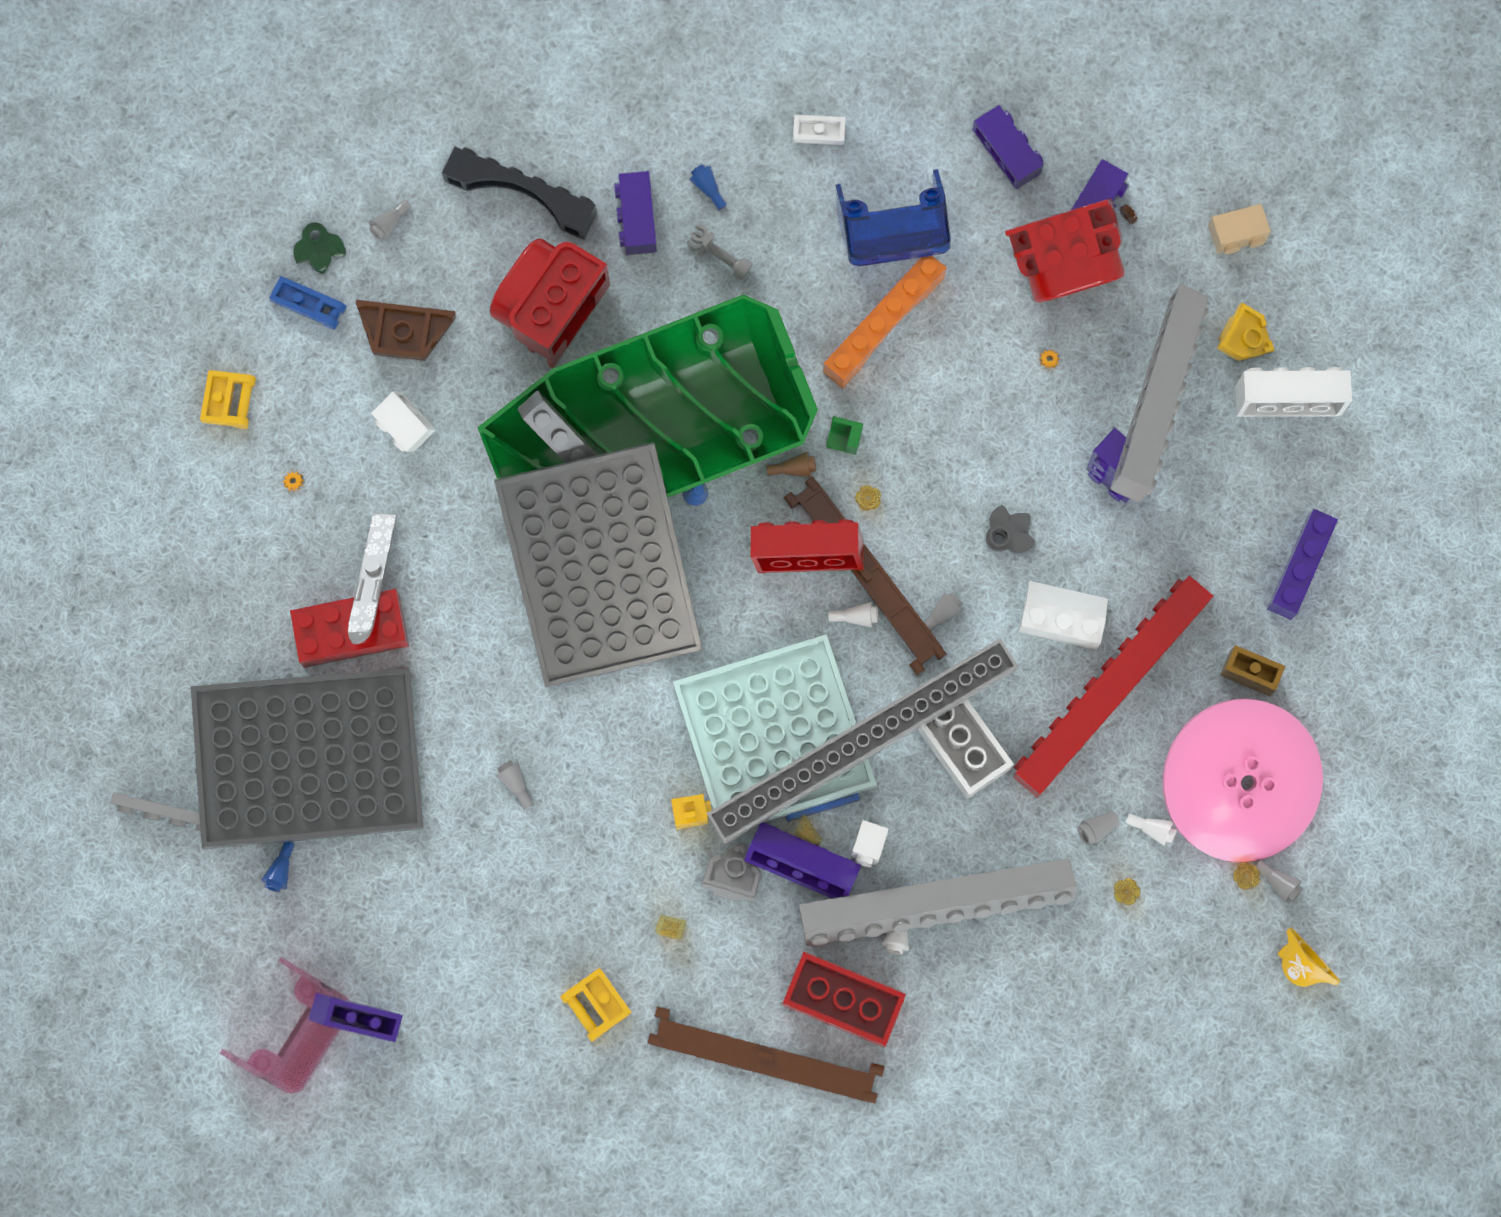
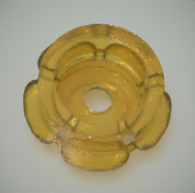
[855,485,881,511]
[1233,862,1260,890]
[1114,878,1141,905]

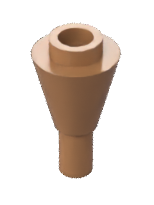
[766,451,816,477]

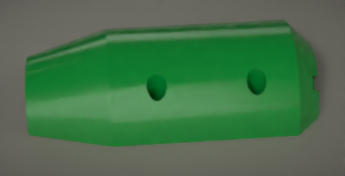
[477,294,818,498]

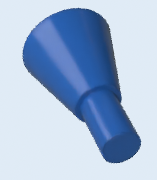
[689,164,727,211]
[682,483,708,506]
[261,842,294,892]

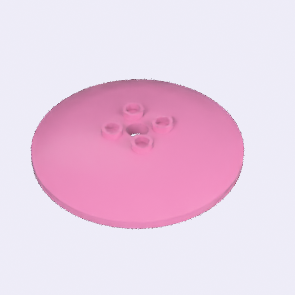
[1163,699,1323,862]

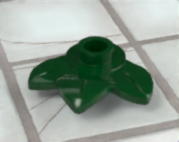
[293,222,346,274]

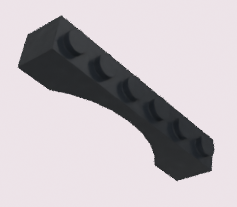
[442,146,597,240]

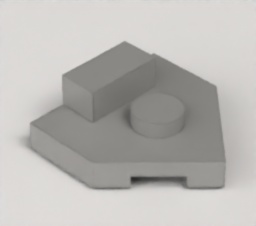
[701,843,762,902]

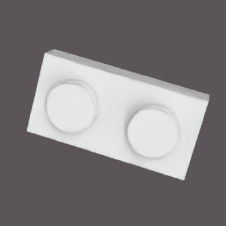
[793,115,845,145]

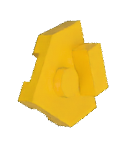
[1217,302,1275,362]

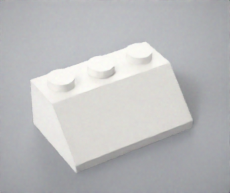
[1018,581,1108,650]

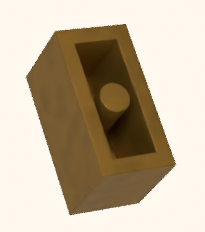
[1220,645,1286,697]

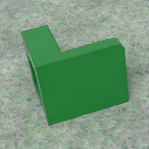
[826,416,863,455]

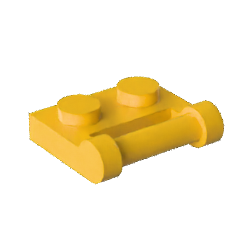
[200,370,256,429]
[560,967,632,1042]

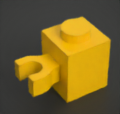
[671,794,711,829]

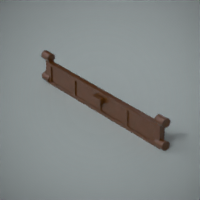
[784,477,947,676]
[647,1006,885,1104]

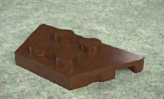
[356,300,457,361]

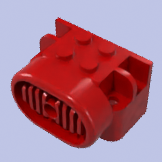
[1005,198,1125,303]
[490,238,610,369]

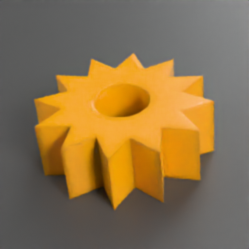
[1039,349,1060,370]
[282,471,304,492]

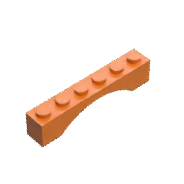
[823,251,947,389]

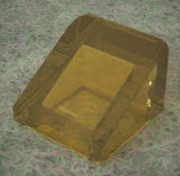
[793,815,822,846]
[655,915,687,941]

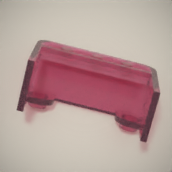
[219,957,350,1094]

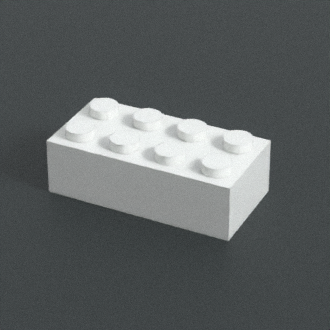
[1235,367,1352,417]
[918,700,1014,799]

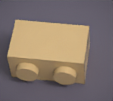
[1208,204,1271,254]

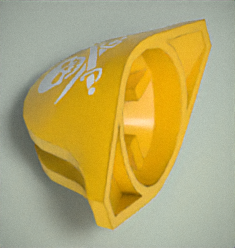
[1277,927,1341,987]

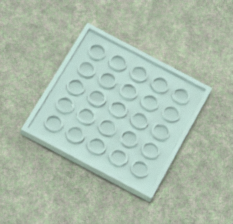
[673,634,877,822]

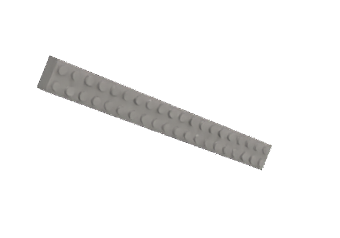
[707,638,1019,844]

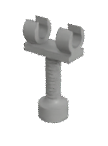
[687,225,753,280]

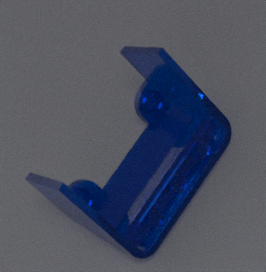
[835,169,951,266]

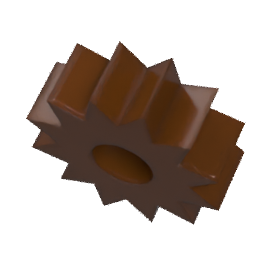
[1120,204,1138,224]

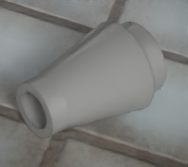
[1077,811,1119,846]

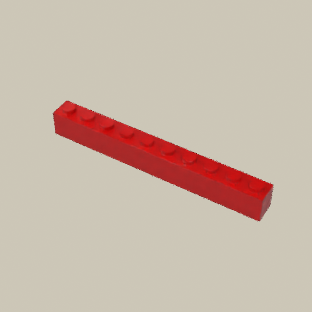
[1013,575,1214,798]

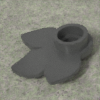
[986,505,1036,553]

